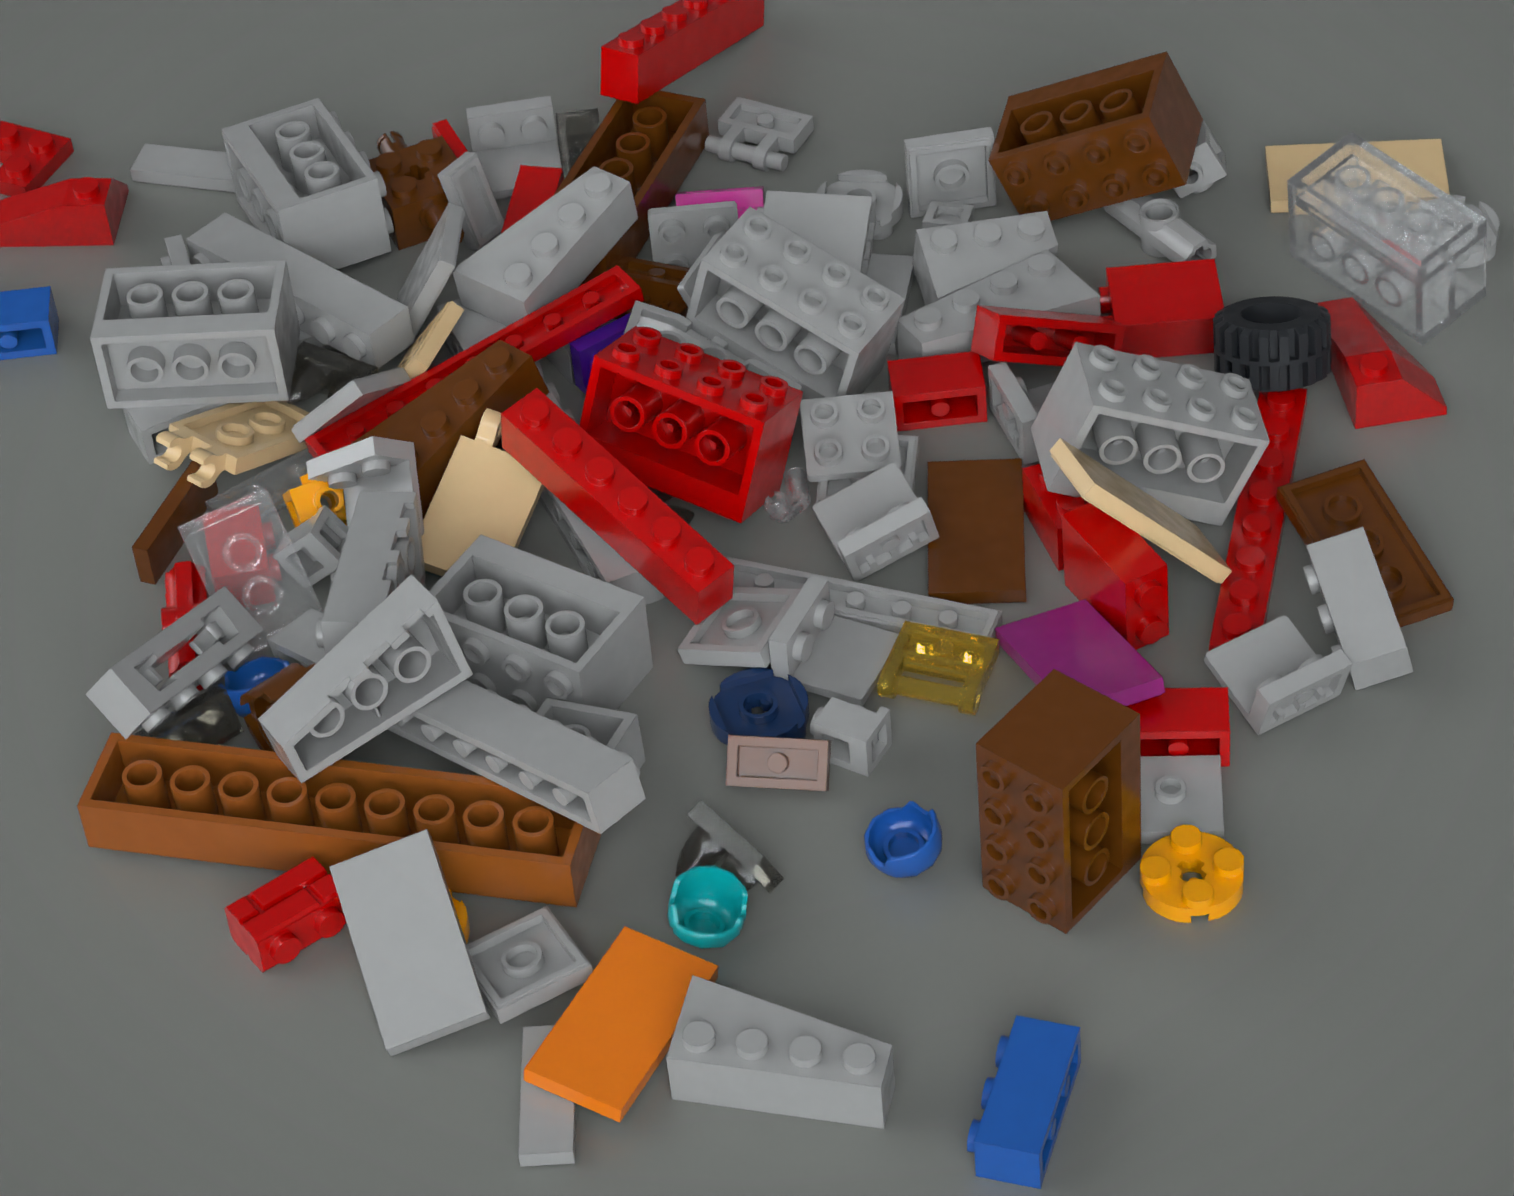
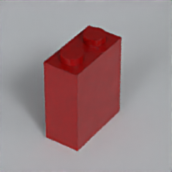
[1098,259,1224,358]
[1061,503,1169,650]

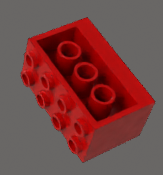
[579,326,803,524]

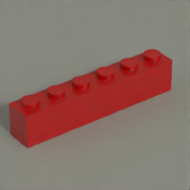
[600,0,764,104]
[501,388,734,625]

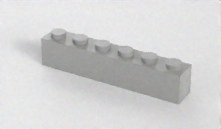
[186,212,415,370]

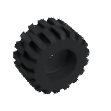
[1213,296,1331,392]

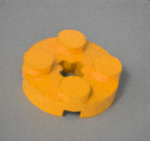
[1140,825,1244,923]

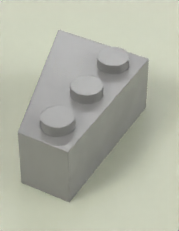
[912,211,1058,306]

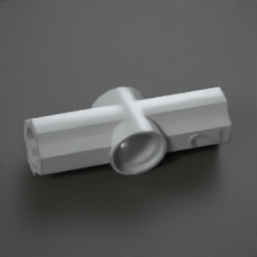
[1104,195,1217,262]

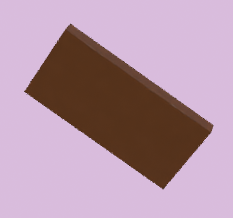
[927,458,1026,604]
[1276,459,1454,628]

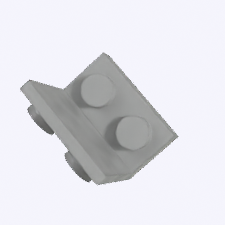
[466,96,562,199]
[648,201,738,268]
[988,362,1054,465]
[800,391,902,482]
[306,436,424,536]
[813,462,939,582]
[768,575,902,706]
[1204,615,1352,735]

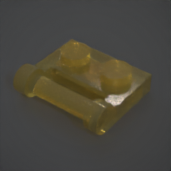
[877,621,1000,716]

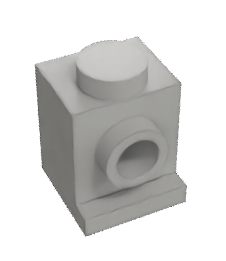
[272,505,349,590]
[810,697,892,777]

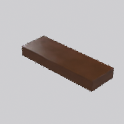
[132,460,219,585]

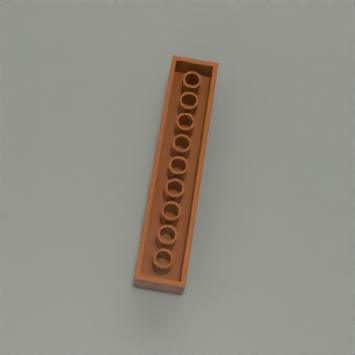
[77,732,601,907]

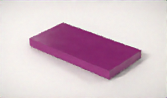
[995,599,1165,706]

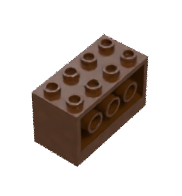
[988,51,1203,221]
[976,669,1141,934]

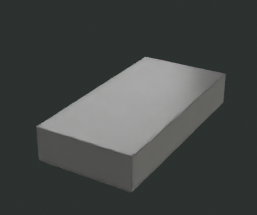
[437,152,504,250]

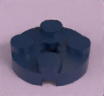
[708,668,809,746]

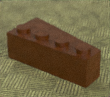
[351,340,549,519]

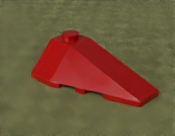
[0,177,129,247]
[1317,297,1447,429]

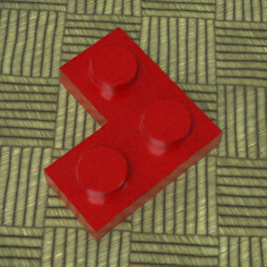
[0,121,74,196]

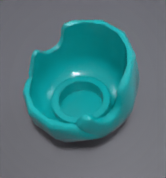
[667,865,748,949]

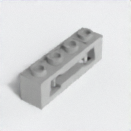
[86,586,264,739]

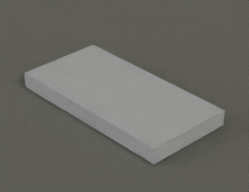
[329,829,491,1056]

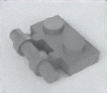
[705,97,814,172]

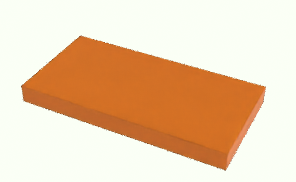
[523,926,719,1123]

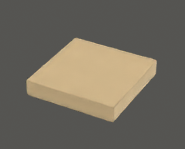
[397,301,464,379]

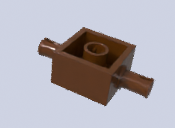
[369,131,464,250]

